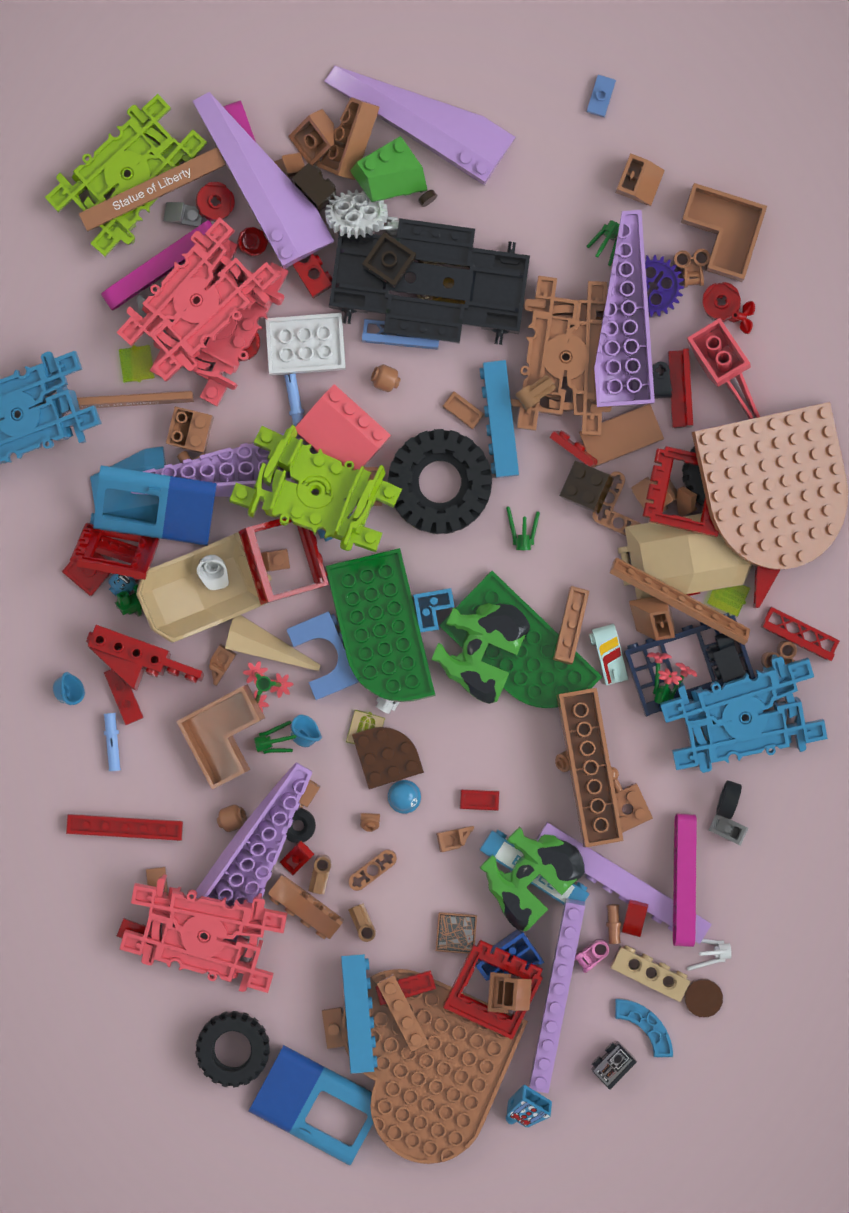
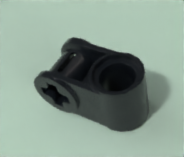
[652,361,672,399]

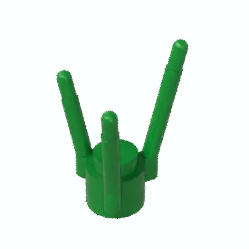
[587,220,620,266]
[506,506,540,550]
[254,721,296,754]

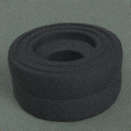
[286,808,316,843]

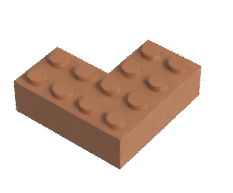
[681,183,767,282]
[176,684,265,790]

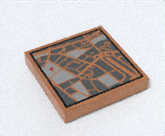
[436,912,477,954]

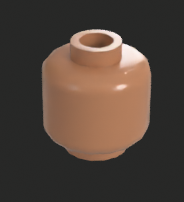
[371,364,401,392]
[217,805,247,832]

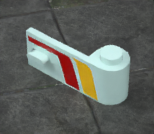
[589,624,628,686]

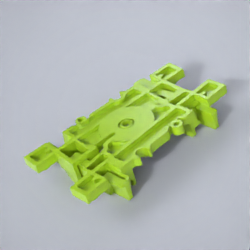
[45,94,207,257]
[229,425,402,552]

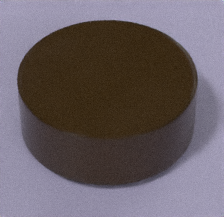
[418,190,438,207]

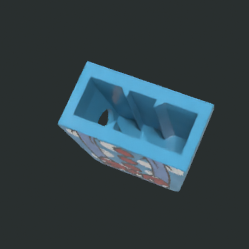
[506,1085,552,1127]

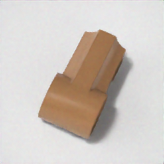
[515,375,556,410]
[308,855,331,895]
[348,903,376,942]

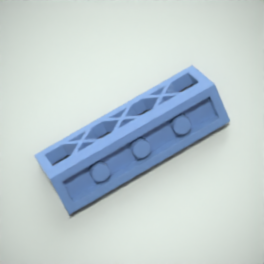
[362,319,439,350]

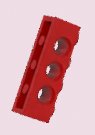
[293,254,333,299]

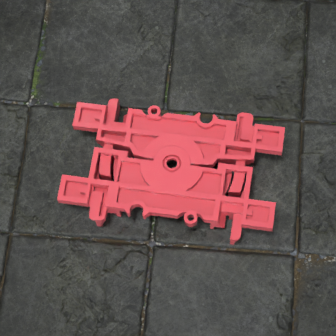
[150,239,289,407]

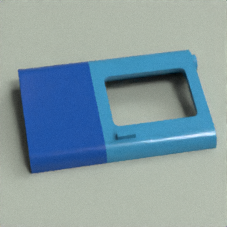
[90,465,217,546]
[248,1045,373,1166]

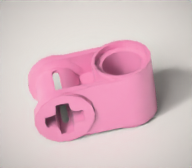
[575,939,609,973]

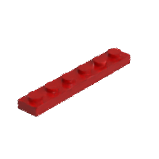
[66,814,183,841]

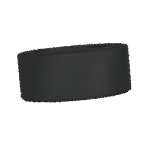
[716,780,742,819]

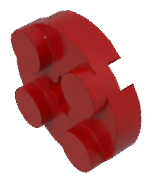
[196,182,235,221]
[703,282,741,322]

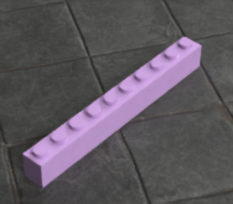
[536,822,712,944]
[529,898,585,1093]

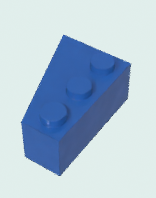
[475,930,544,981]

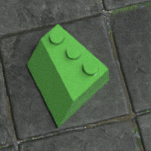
[350,136,427,202]

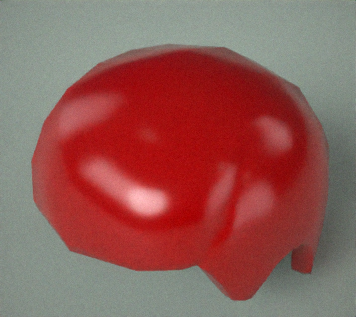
[237,227,268,256]

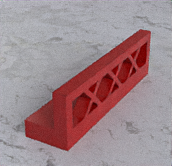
[668,348,693,428]
[761,607,840,661]

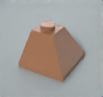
[288,109,334,166]

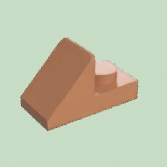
[274,153,305,178]
[261,549,290,572]

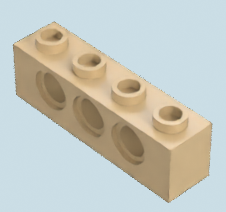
[610,945,691,1002]

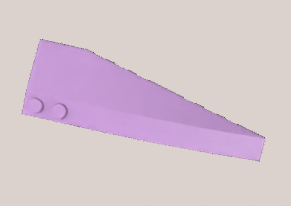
[131,433,319,497]
[192,762,312,941]

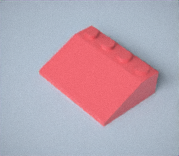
[295,384,391,470]

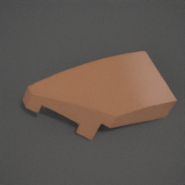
[677,486,698,517]
[209,644,237,686]
[436,826,474,852]

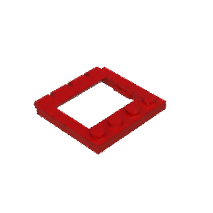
[643,446,719,537]
[70,523,160,580]
[443,940,543,1040]

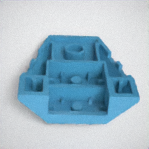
[90,446,166,522]

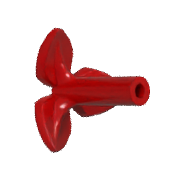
[728,301,755,334]

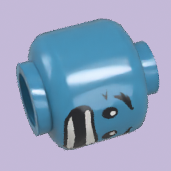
[108,574,137,597]

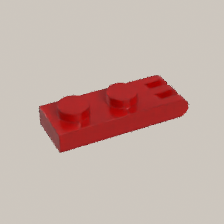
[549,430,598,466]

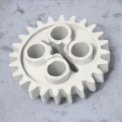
[325,189,388,238]

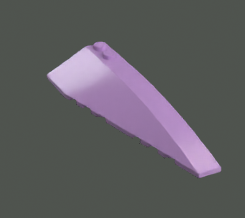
[324,66,516,185]
[193,92,334,269]
[594,210,655,407]

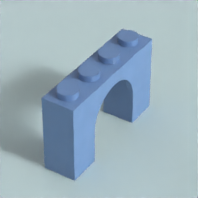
[286,611,359,700]

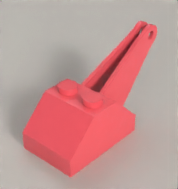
[687,318,760,419]

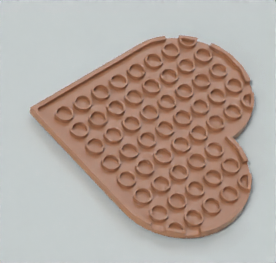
[341,969,528,1164]

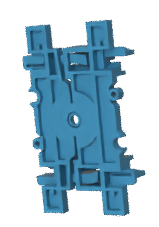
[0,351,102,464]

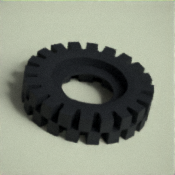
[388,429,492,534]

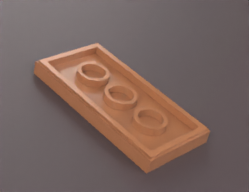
[579,404,664,467]

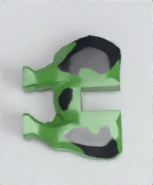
[431,603,530,704]
[480,826,585,931]

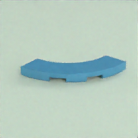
[615,998,673,1057]

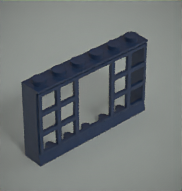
[624,613,755,717]

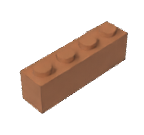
[316,97,380,180]
[268,874,344,939]

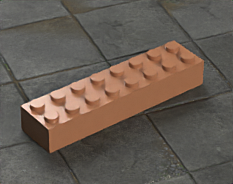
[557,688,624,848]

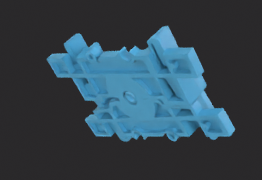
[660,654,828,773]

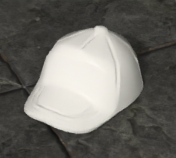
[197,555,229,590]

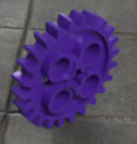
[645,255,684,317]

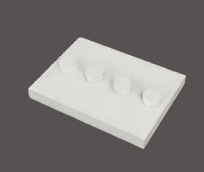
[265,313,346,376]

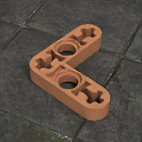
[592,471,641,536]

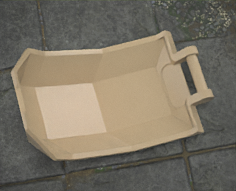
[618,514,753,599]
[136,532,272,643]

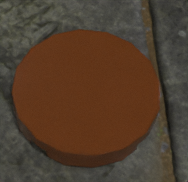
[685,979,723,1017]

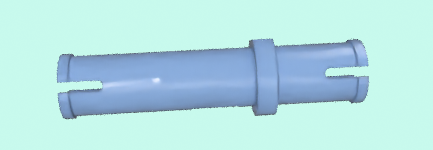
[284,374,304,427]
[104,713,121,771]

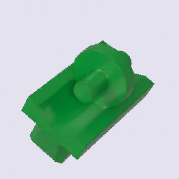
[115,584,142,617]

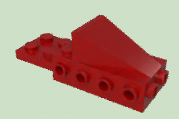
[86,625,204,691]

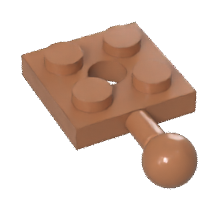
[611,767,653,833]

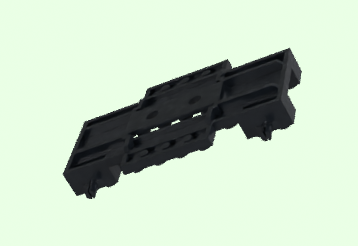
[329,218,530,345]

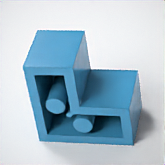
[413,588,455,633]

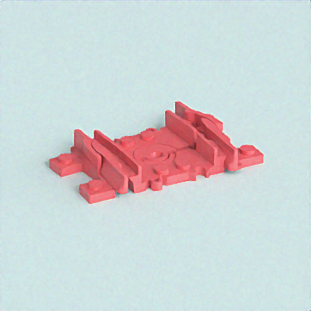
[116,217,280,382]
[120,874,287,993]

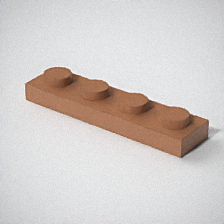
[553,586,590,665]
[377,974,428,1052]

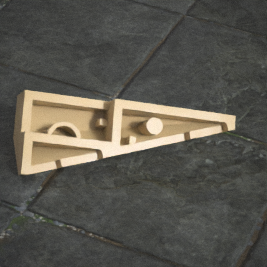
[225,615,321,671]

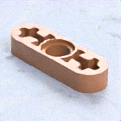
[349,850,397,891]

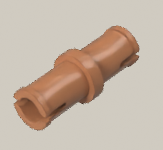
[606,904,622,944]

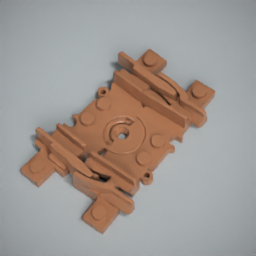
[511,276,612,436]

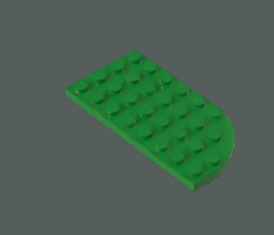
[326,548,436,702]
[439,571,602,708]

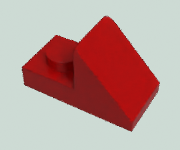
[280,841,314,875]

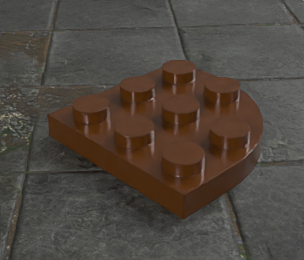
[352,727,424,789]

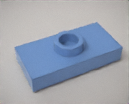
[587,75,616,118]

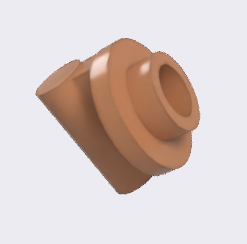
[555,751,569,772]
[360,813,380,832]

